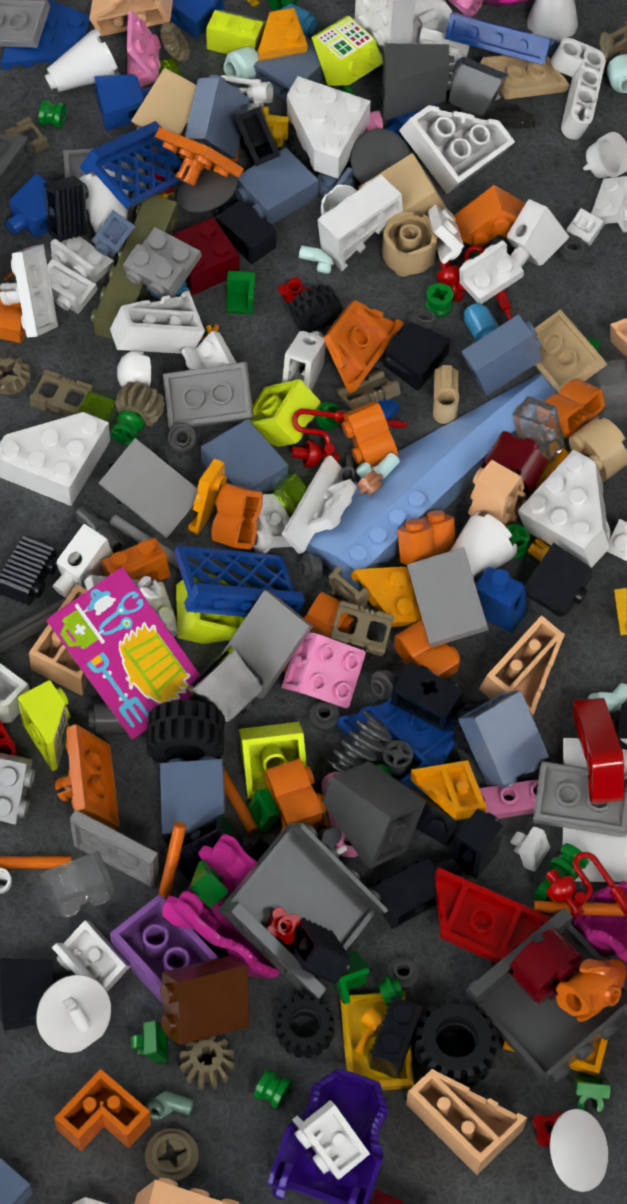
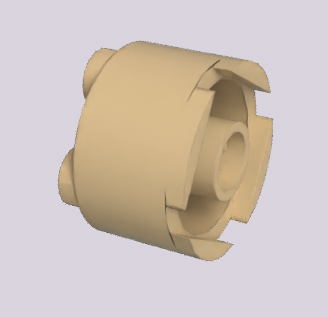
[382,211,438,277]
[568,416,627,482]

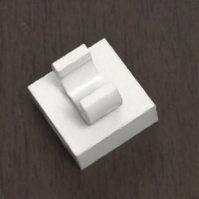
[566,208,604,246]
[510,826,550,872]

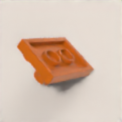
[154,127,244,186]
[55,724,120,830]

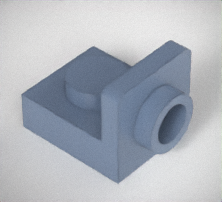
[317,167,355,195]
[91,210,135,257]

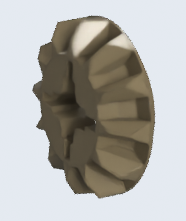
[160,22,190,62]
[0,354,31,395]
[145,1128,199,1182]

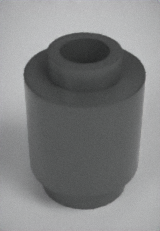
[88,703,125,734]

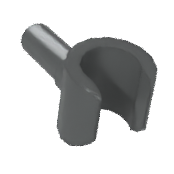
[339,455,361,483]

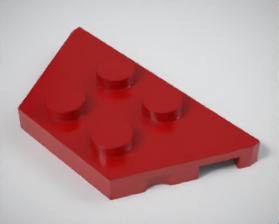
[434,867,551,964]

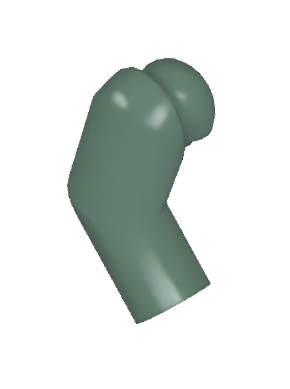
[145,1091,195,1120]

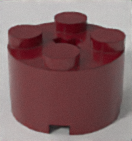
[480,431,549,496]
[507,927,583,1004]

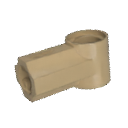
[432,365,459,424]

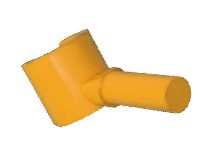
[354,1007,383,1055]

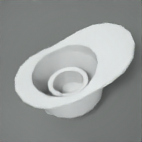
[583,132,627,178]

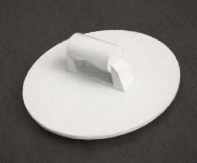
[412,0,452,44]
[36,975,111,1053]
[550,1109,608,1192]

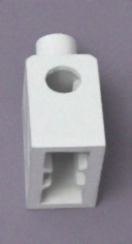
[507,199,569,267]
[282,331,326,391]
[52,524,113,597]

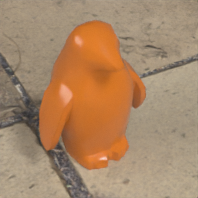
[556,959,627,1022]

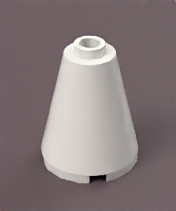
[527,0,578,43]
[45,28,120,92]
[79,169,129,234]
[450,512,517,582]

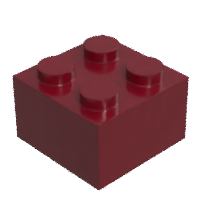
[171,217,240,296]

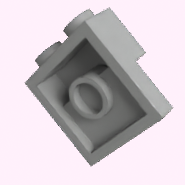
[123,227,202,298]
[0,753,35,825]

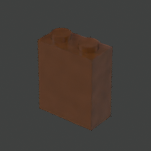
[160,955,249,1045]

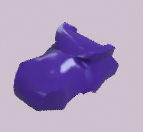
[267,1069,389,1204]

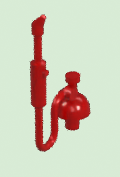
[436,245,513,321]
[291,409,408,468]
[546,852,627,918]

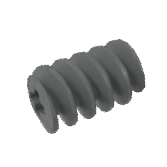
[327,711,392,773]

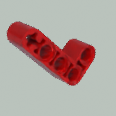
[572,698,624,804]

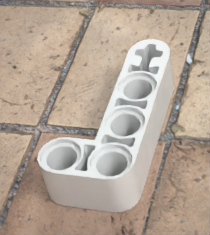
[551,38,606,140]

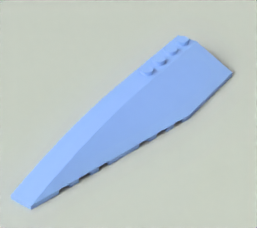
[306,373,557,591]

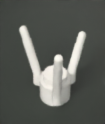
[221,75,273,108]

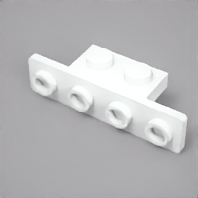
[282,456,357,554]

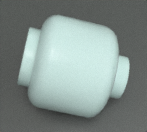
[224,47,259,84]
[606,54,627,93]

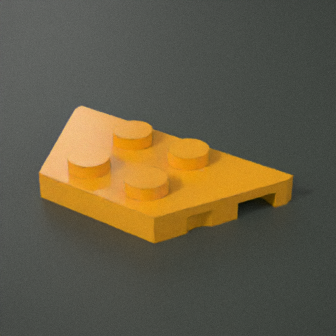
[351,567,422,627]

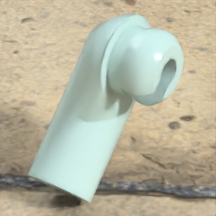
[299,245,334,274]
[588,683,627,713]

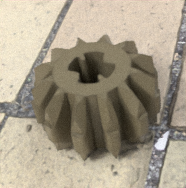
[115,381,165,426]
[179,1036,235,1090]

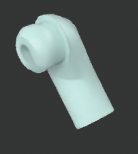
[356,453,400,480]

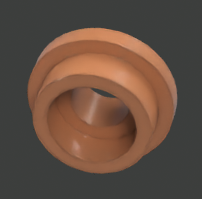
[357,470,384,496]

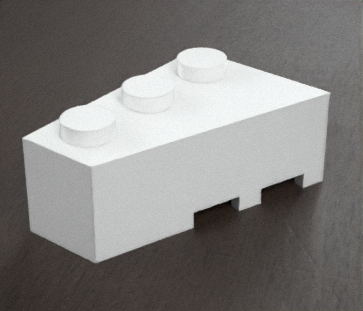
[318,174,403,271]
[110,291,205,354]

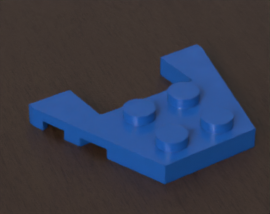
[1,0,91,70]
[336,698,457,796]

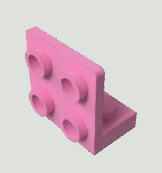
[127,11,161,88]
[281,632,366,708]

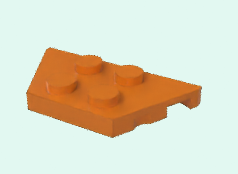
[323,300,404,393]

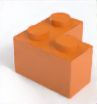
[454,185,526,247]
[54,1069,151,1152]

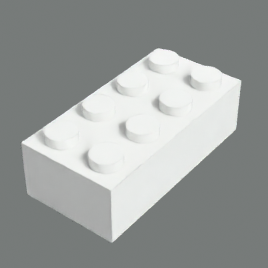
[355,0,415,66]

